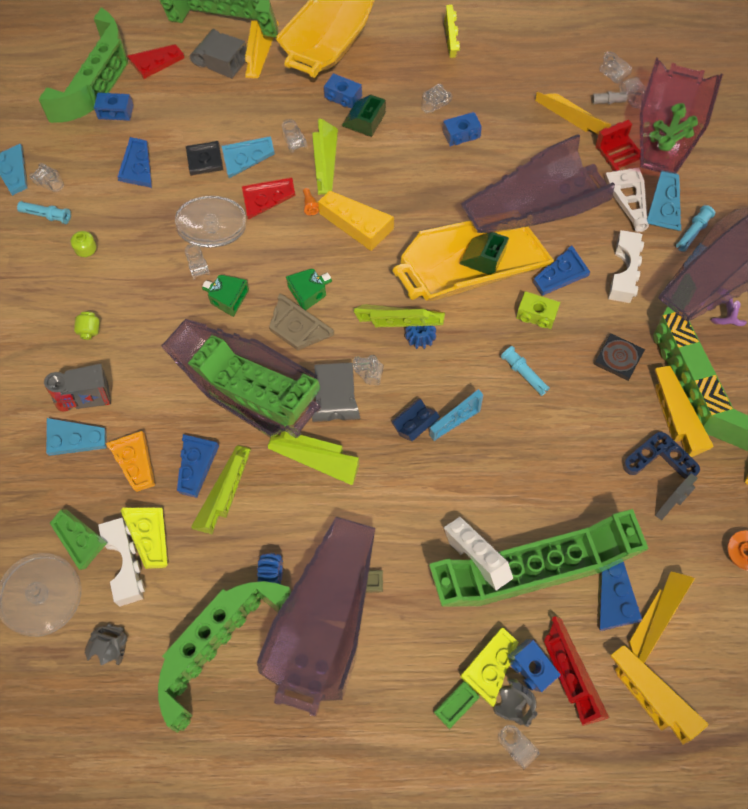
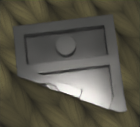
[655,473,698,521]

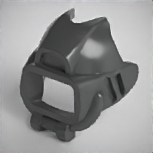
[84,623,127,665]
[493,678,538,727]

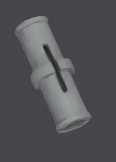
[592,91,627,105]

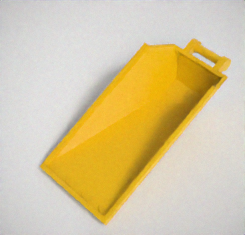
[392,211,555,301]

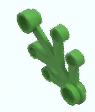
[649,103,698,151]

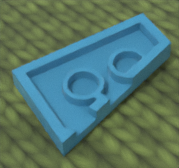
[222,136,275,178]
[0,143,28,196]
[647,170,681,231]
[429,389,483,441]
[46,418,107,456]

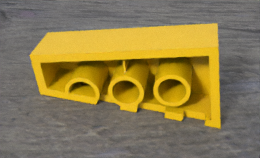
[318,191,394,251]

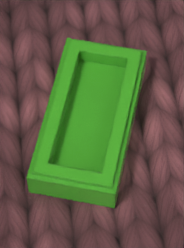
[434,681,480,730]

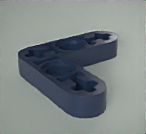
[623,432,700,479]

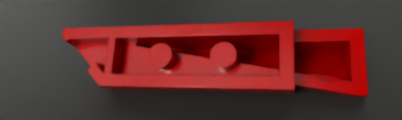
[544,616,609,726]

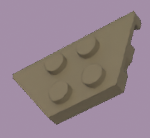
[269,293,334,350]

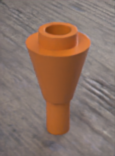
[303,188,319,216]

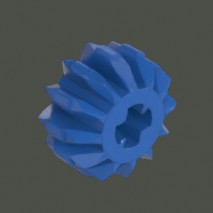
[405,326,436,349]
[257,553,283,584]

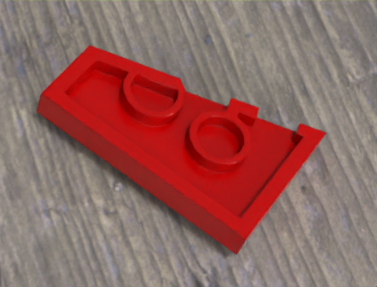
[127,44,185,79]
[242,177,296,220]

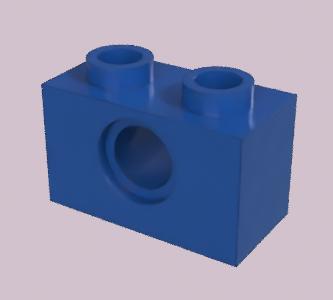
[324,73,362,109]
[94,93,134,121]
[443,112,482,146]
[508,639,560,692]

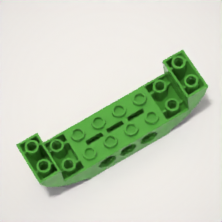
[160,0,278,37]
[39,8,128,123]
[188,335,320,426]
[158,581,294,733]

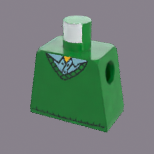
[286,268,332,311]
[202,275,249,317]

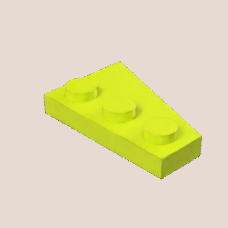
[444,5,459,58]
[120,508,168,569]
[460,627,518,707]

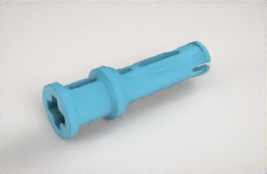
[17,201,71,224]
[676,205,716,252]
[501,346,550,396]

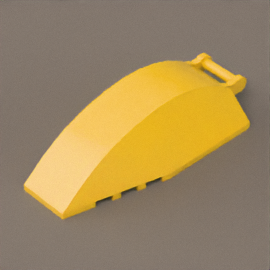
[276,0,375,78]

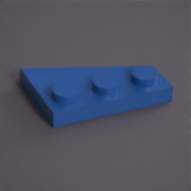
[117,137,152,188]
[533,245,590,296]
[177,434,219,498]
[600,561,642,631]

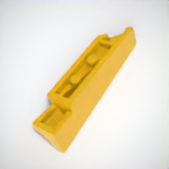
[246,20,279,78]
[535,92,611,135]
[655,366,713,457]
[628,571,695,663]
[610,646,708,744]

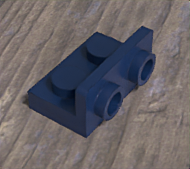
[392,399,440,441]

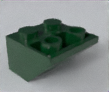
[342,94,386,137]
[460,232,509,275]

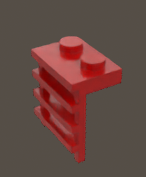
[595,120,647,171]

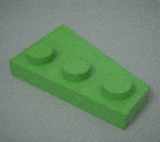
[50,509,107,570]

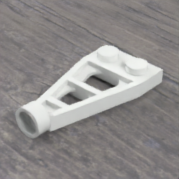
[605,168,649,232]

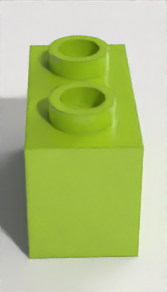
[517,291,560,329]

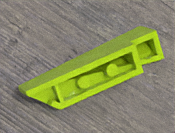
[312,119,338,195]
[354,304,445,327]
[268,431,359,485]
[191,445,251,534]

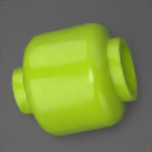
[70,231,97,257]
[74,312,100,340]

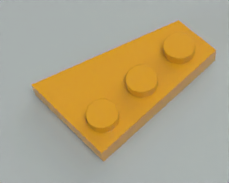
[106,431,155,492]

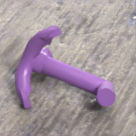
[711,287,747,326]

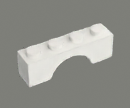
[608,230,644,303]
[444,517,513,590]
[98,518,145,607]

